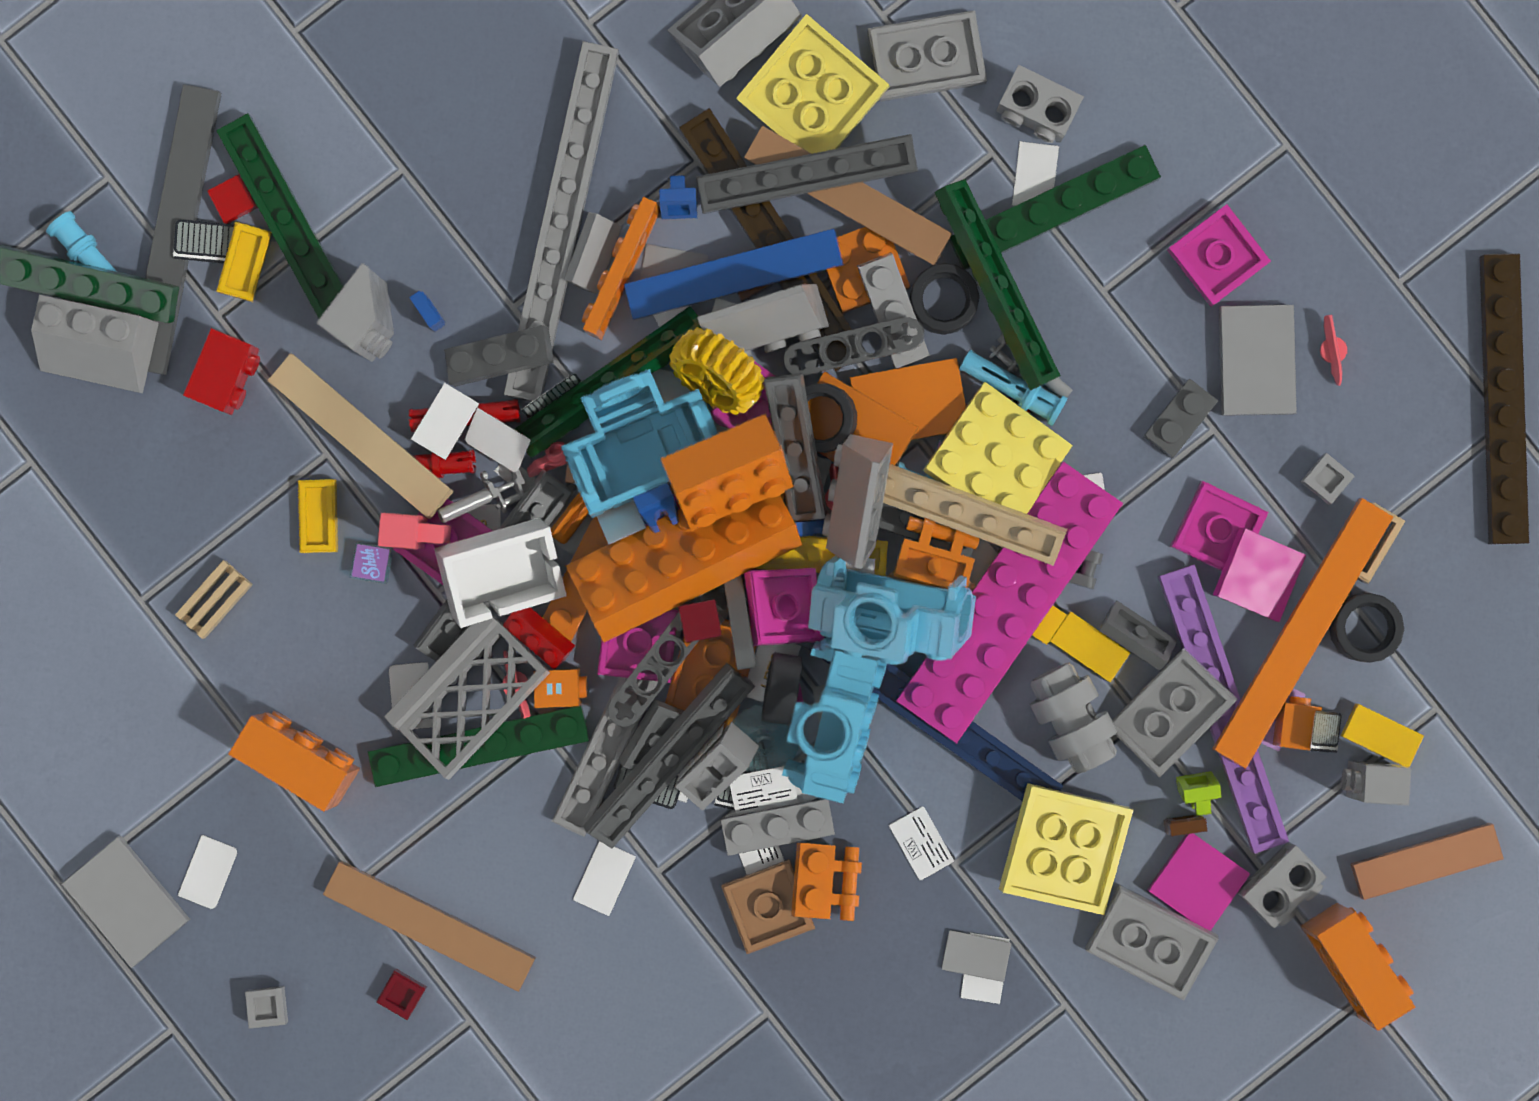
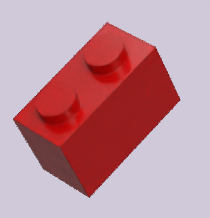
[183,328,260,415]

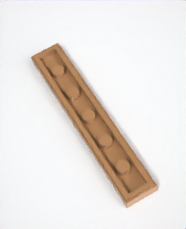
[744,126,952,265]
[323,861,536,992]

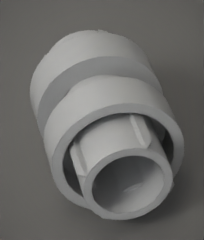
[1030,662,1117,774]

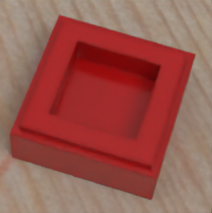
[207,174,258,224]

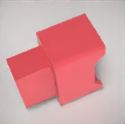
[378,513,451,549]

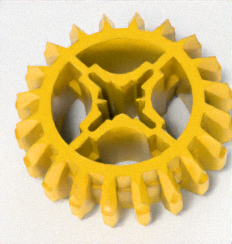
[669,328,765,415]

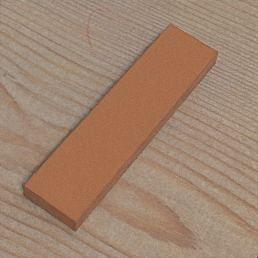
[1351,823,1504,900]

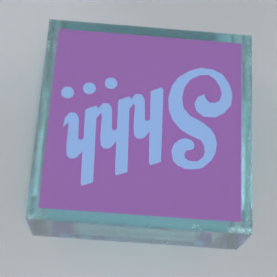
[350,542,393,584]

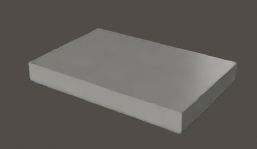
[868,10,987,102]
[1219,305,1297,416]
[1112,648,1237,778]
[62,836,191,968]
[1086,885,1219,1000]

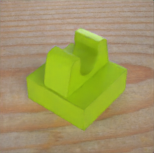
[1176,771,1222,816]

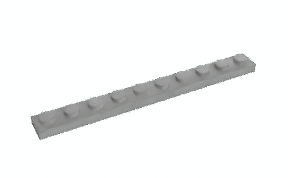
[504,41,619,401]

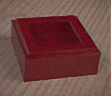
[679,599,722,643]
[376,969,427,1020]

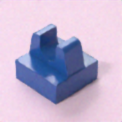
[659,175,698,219]
[633,483,679,533]

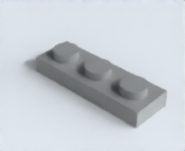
[857,252,930,369]
[721,798,835,856]

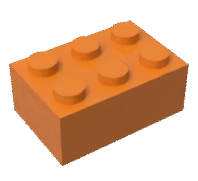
[661,414,793,530]
[228,711,360,812]
[1301,903,1415,1031]

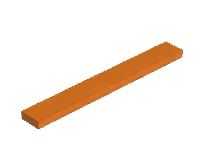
[1212,498,1393,769]

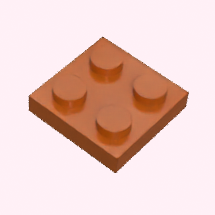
[826,227,911,314]

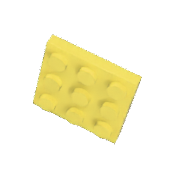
[736,14,890,154]
[922,382,1073,514]
[999,783,1133,915]

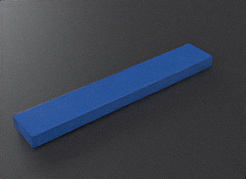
[624,229,844,320]

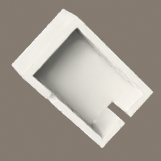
[434,518,566,628]

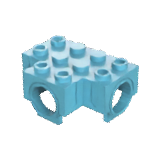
[561,369,718,518]
[808,555,976,664]
[782,638,887,803]

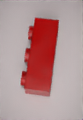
[503,607,575,670]

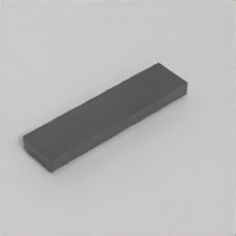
[764,373,828,522]

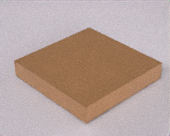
[721,859,815,954]

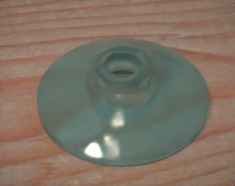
[732,705,799,773]

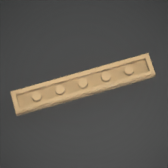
[267,353,454,519]
[883,464,1067,566]

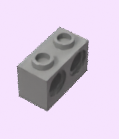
[996,64,1084,143]
[675,722,759,811]
[1341,761,1411,805]
[1237,842,1327,928]

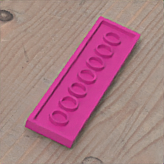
[896,461,1123,743]

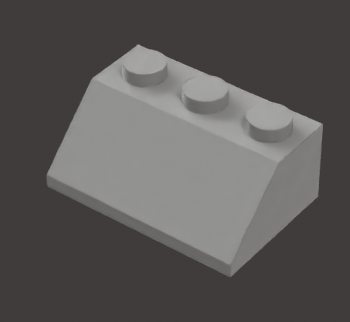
[667,0,802,87]
[317,263,394,362]
[697,284,829,357]
[31,295,159,393]
[823,434,893,569]

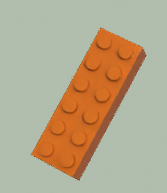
[565,496,802,643]

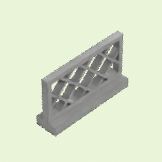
[384,615,550,780]

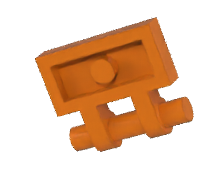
[893,516,980,589]
[791,843,862,921]

